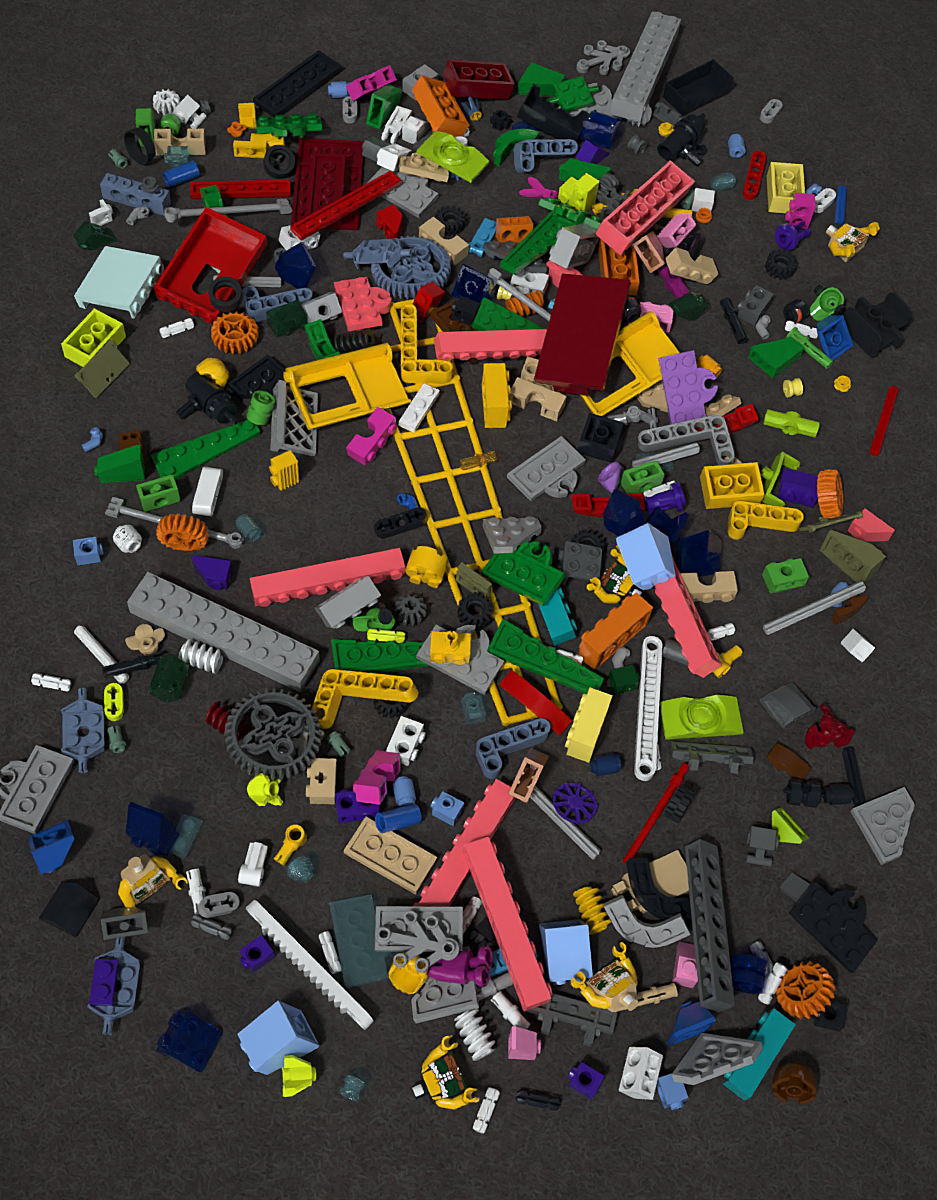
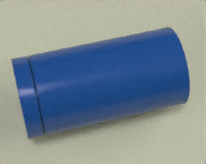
[162,161,200,188]
[375,804,421,834]

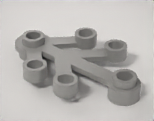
[576,40,630,75]
[375,911,459,973]

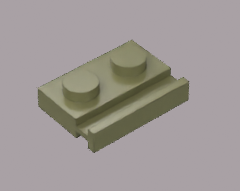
[456,562,492,598]

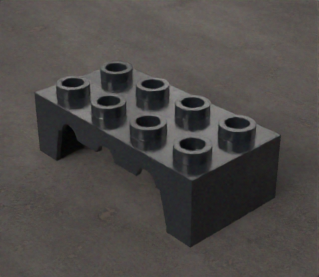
[663,59,733,116]
[516,83,589,141]

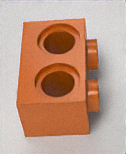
[495,216,533,242]

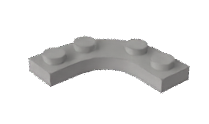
[604,895,690,948]

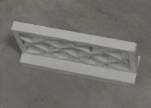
[270,380,318,456]

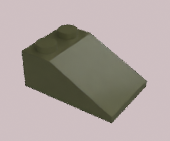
[820,530,886,584]

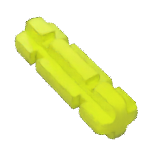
[367,628,405,643]

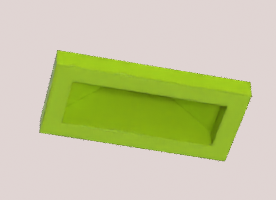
[772,807,809,844]

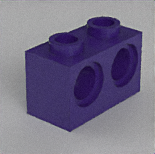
[335,789,379,823]

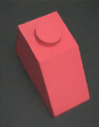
[848,508,895,542]

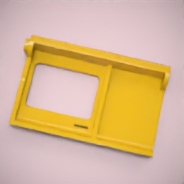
[580,311,680,416]
[283,343,411,430]

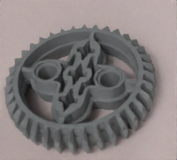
[224,688,322,781]

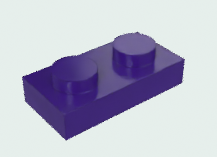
[89,959,119,1006]

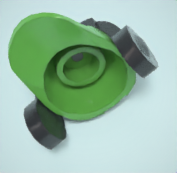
[810,283,846,321]
[353,603,395,643]

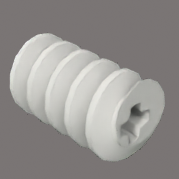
[178,639,223,674]
[454,1008,495,1061]

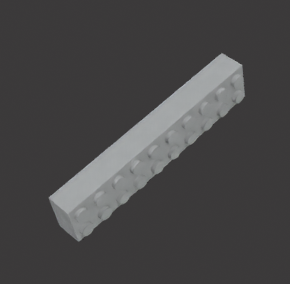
[610,11,681,122]
[127,572,320,693]

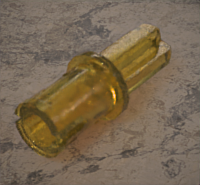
[460,450,496,470]

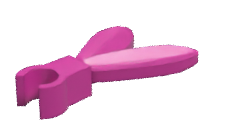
[519,177,558,198]

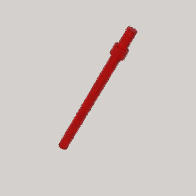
[622,763,689,863]

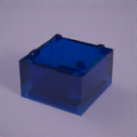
[580,110,622,148]

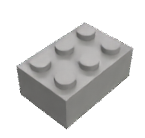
[314,576,381,629]

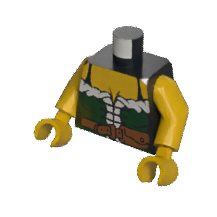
[587,545,643,605]
[411,1035,480,1110]

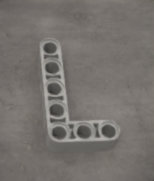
[638,415,735,465]

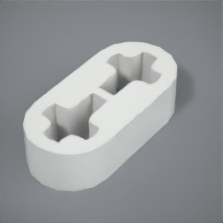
[814,188,836,213]

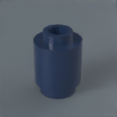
[590,753,621,776]

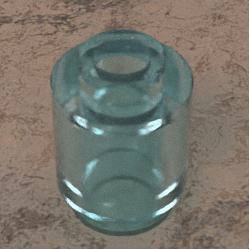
[710,172,736,192]
[235,514,262,542]

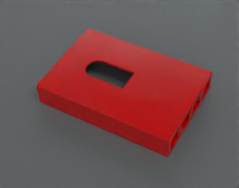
[154,207,267,324]

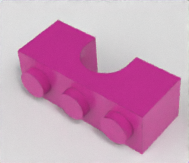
[346,65,397,101]
[346,407,397,466]
[353,750,401,805]

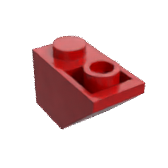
[376,204,403,239]
[412,281,445,324]

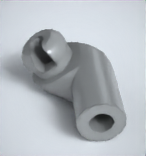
[612,647,630,668]

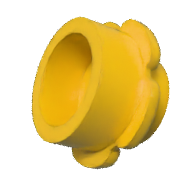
[658,122,673,137]
[834,376,851,392]

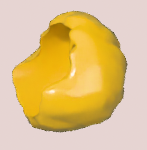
[196,358,229,388]
[388,952,428,994]

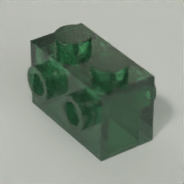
[266,300,307,337]
[148,654,190,703]

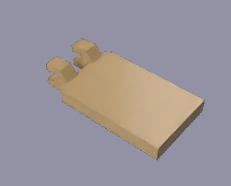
[611,850,689,914]

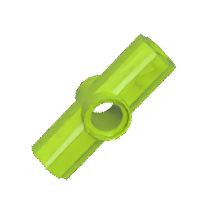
[763,409,820,437]

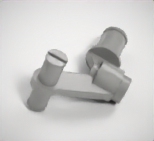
[608,406,658,429]

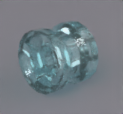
[338,1075,366,1102]

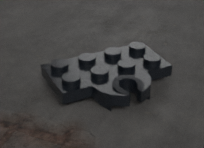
[789,882,877,973]

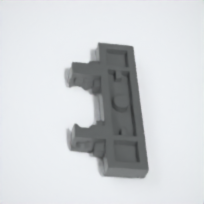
[670,741,754,774]
[527,993,618,1047]

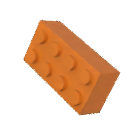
[412,75,470,138]
[597,238,639,296]
[578,592,653,671]

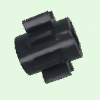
[490,110,510,130]

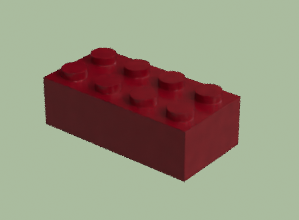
[443,59,515,99]

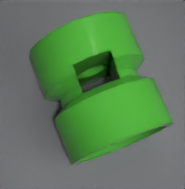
[246,391,275,425]

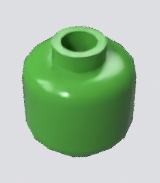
[158,113,181,137]

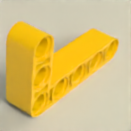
[401,304,453,384]
[311,669,419,729]

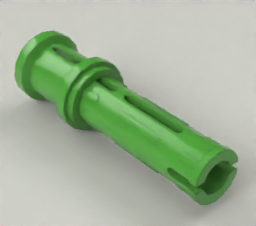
[786,327,834,369]

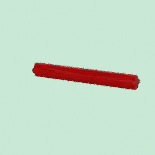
[869,385,899,456]

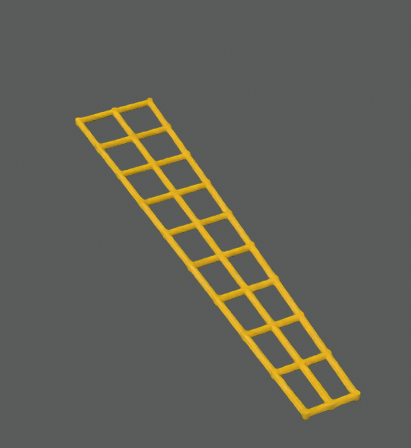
[354,299,562,726]

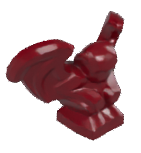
[805,703,855,750]

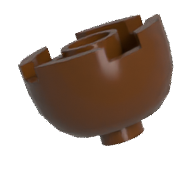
[772,1061,818,1105]

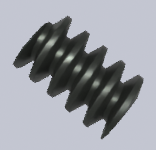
[334,328,375,354]

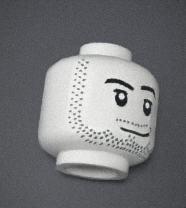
[113,525,142,553]

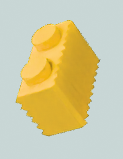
[269,450,299,490]

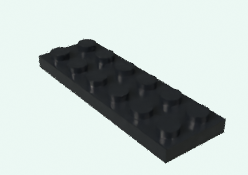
[253,50,342,117]

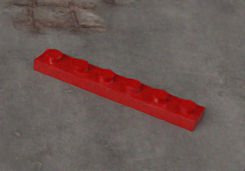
[190,179,291,199]

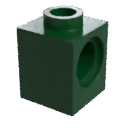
[608,665,640,695]

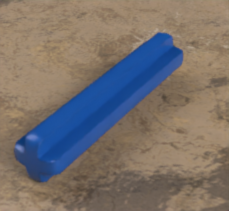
[835,185,847,225]

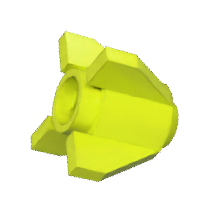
[247,773,284,806]
[281,1055,316,1097]

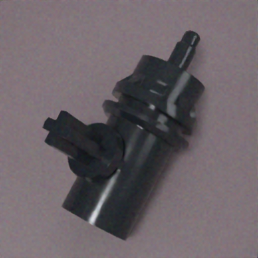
[657,113,705,167]
[176,372,238,425]

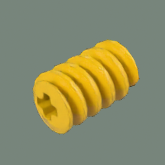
[573,887,612,935]

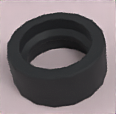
[263,145,295,179]
[208,276,243,312]

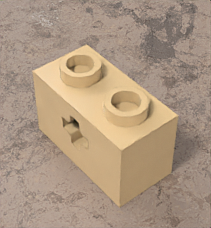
[306,758,337,804]

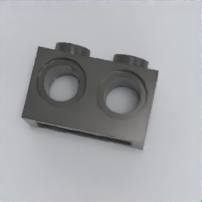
[737,285,774,326]

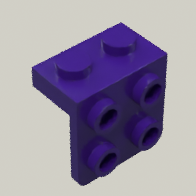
[777,468,818,507]

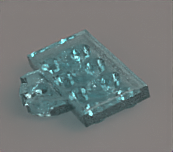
[329,895,394,988]

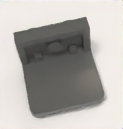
[556,541,602,585]

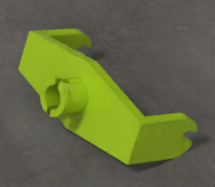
[760,451,800,507]

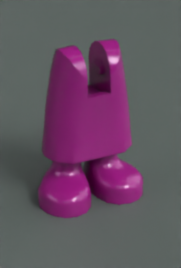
[428,946,492,987]

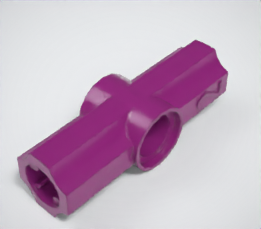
[656,256,692,304]

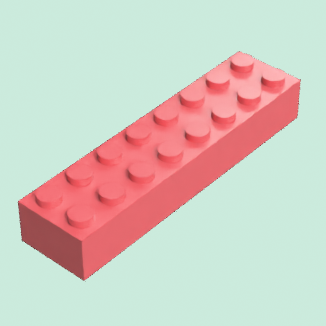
[595,160,695,256]

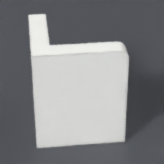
[691,188,715,211]
[841,629,875,662]

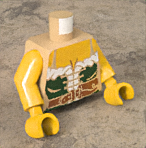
[826,222,880,262]
[118,854,188,910]
[571,942,638,1012]

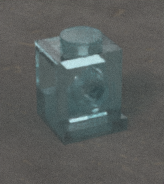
[164,146,189,167]
[461,693,486,725]

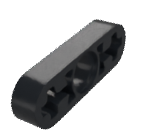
[374,507,427,539]

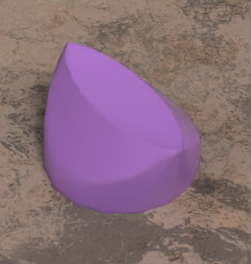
[598,462,624,493]

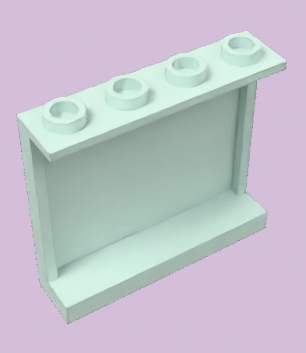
[74,246,164,319]

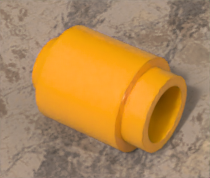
[696,355,722,378]

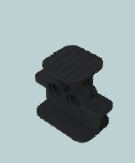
[844,292,912,358]

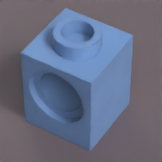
[73,537,103,565]
[656,1074,689,1110]

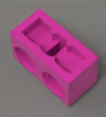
[785,193,816,229]

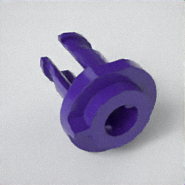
[775,222,811,251]
[645,482,686,514]

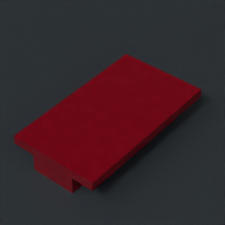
[291,138,364,231]
[534,273,631,396]

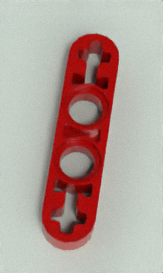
[743,150,766,200]

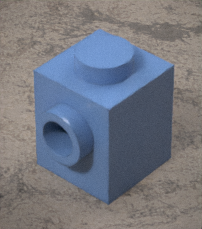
[431,791,464,827]

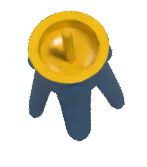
[462,97,482,121]

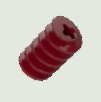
[205,700,251,741]

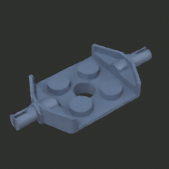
[343,238,413,269]
[61,688,104,773]
[87,937,140,1035]

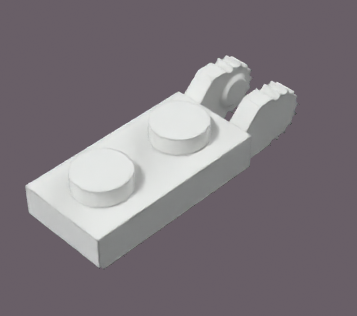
[381,106,412,144]

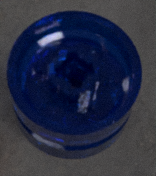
[730,954,769,994]

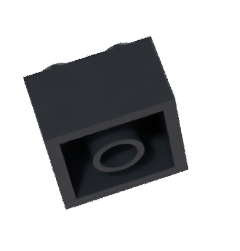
[577,413,624,463]

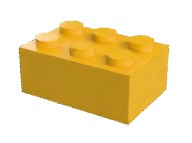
[482,363,512,428]
[700,462,764,509]

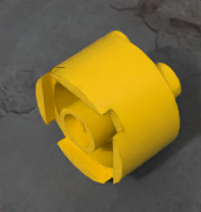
[405,546,448,588]

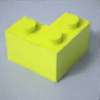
[558,173,599,212]

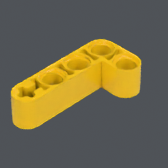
[728,501,804,539]

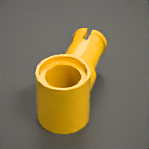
[713,645,742,678]
[273,825,307,866]

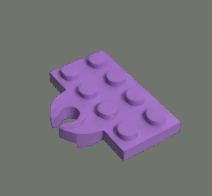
[658,350,718,425]

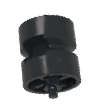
[783,778,824,808]

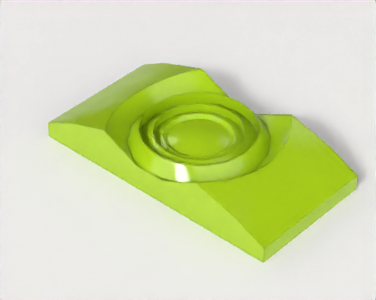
[417,131,489,183]
[659,695,744,740]

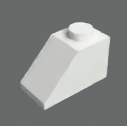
[402,116,431,144]

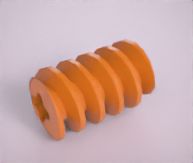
[505,290,544,317]

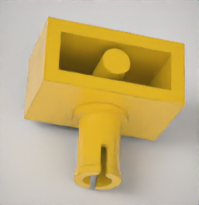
[429,631,471,665]

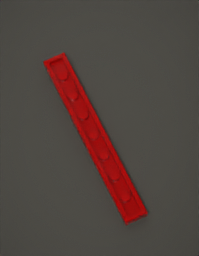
[290,170,402,241]

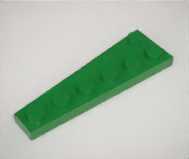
[500,211,574,275]
[151,420,260,480]
[487,619,604,694]
[331,639,430,673]

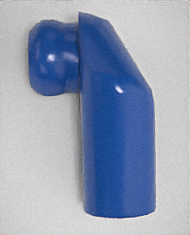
[397,493,418,510]

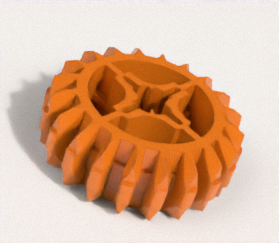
[211,311,259,355]
[817,469,844,519]
[156,513,209,551]
[776,961,836,1019]

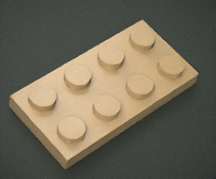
[344,817,437,895]

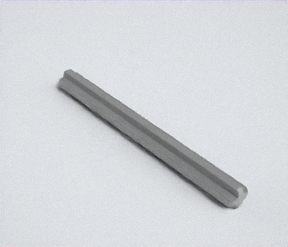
[763,581,866,635]

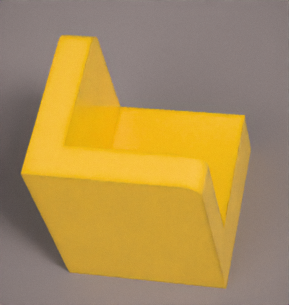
[238,103,256,129]

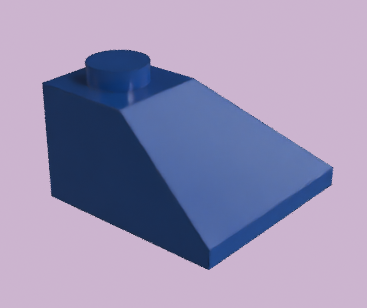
[817,315,854,360]
[28,820,74,874]
[667,1001,716,1047]

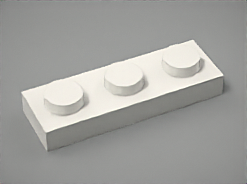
[399,383,439,433]

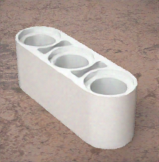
[192,466,223,516]

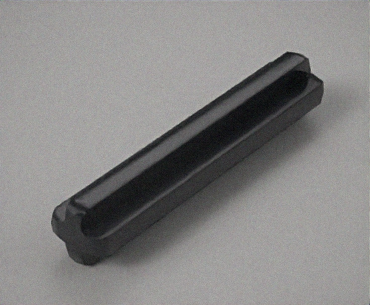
[842,747,865,805]

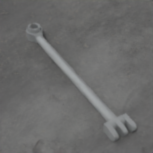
[164,199,292,223]
[486,268,551,321]
[105,497,244,549]

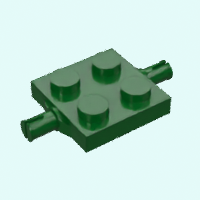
[547,76,599,112]

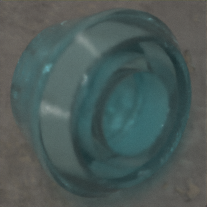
[287,855,314,883]

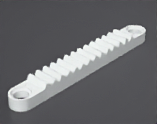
[634,636,662,781]
[246,900,374,1030]

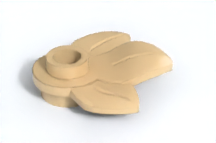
[125,624,165,655]

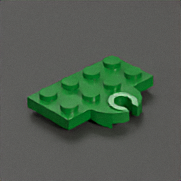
[256,113,322,139]
[538,197,604,229]
[471,297,545,359]
[481,541,565,606]

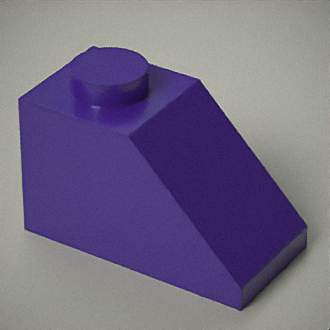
[576,140,610,164]
[192,555,232,590]

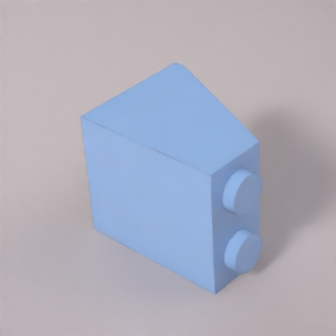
[616,523,676,590]
[539,919,593,985]
[238,1001,319,1075]

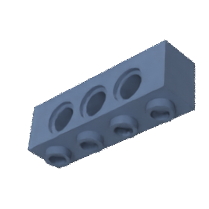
[100,173,171,216]

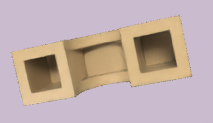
[154,129,206,155]
[419,217,469,266]
[665,248,718,284]
[509,377,566,422]
[681,571,738,603]

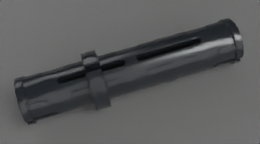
[719,297,748,344]
[102,651,164,679]

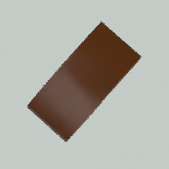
[831,595,868,625]
[766,743,812,781]

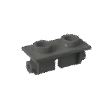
[651,102,683,127]

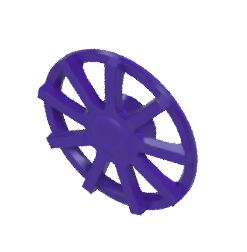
[553,782,598,824]

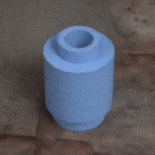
[328,81,350,98]
[728,134,746,158]
[392,776,416,807]

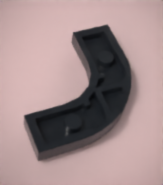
[626,858,692,921]

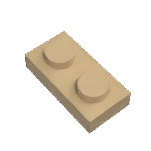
[705,395,741,417]

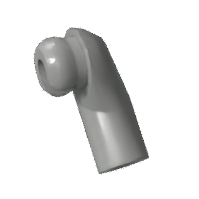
[126,206,150,226]
[756,315,771,340]

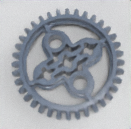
[371,235,451,300]

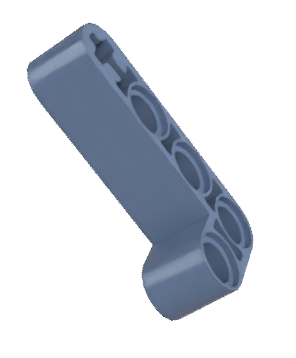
[514,139,578,173]
[242,286,313,322]
[475,718,550,779]

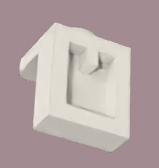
[89,199,113,228]

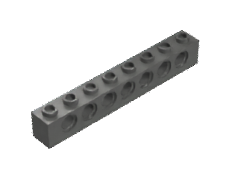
[685,839,735,1013]

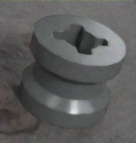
[627,135,647,156]

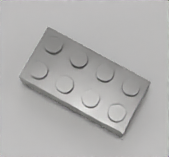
[549,223,599,269]

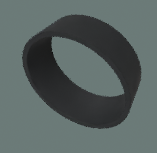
[124,127,156,165]

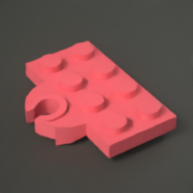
[334,277,392,331]

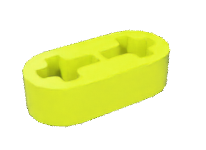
[104,683,124,721]

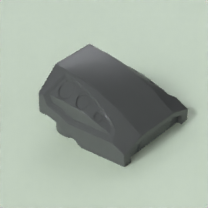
[759,682,817,729]

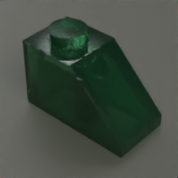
[74,221,117,251]
[669,292,709,321]

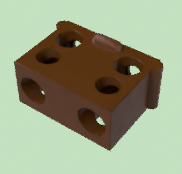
[118,429,146,462]

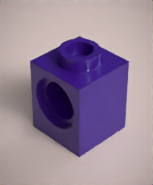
[239,935,275,973]
[568,1062,604,1100]

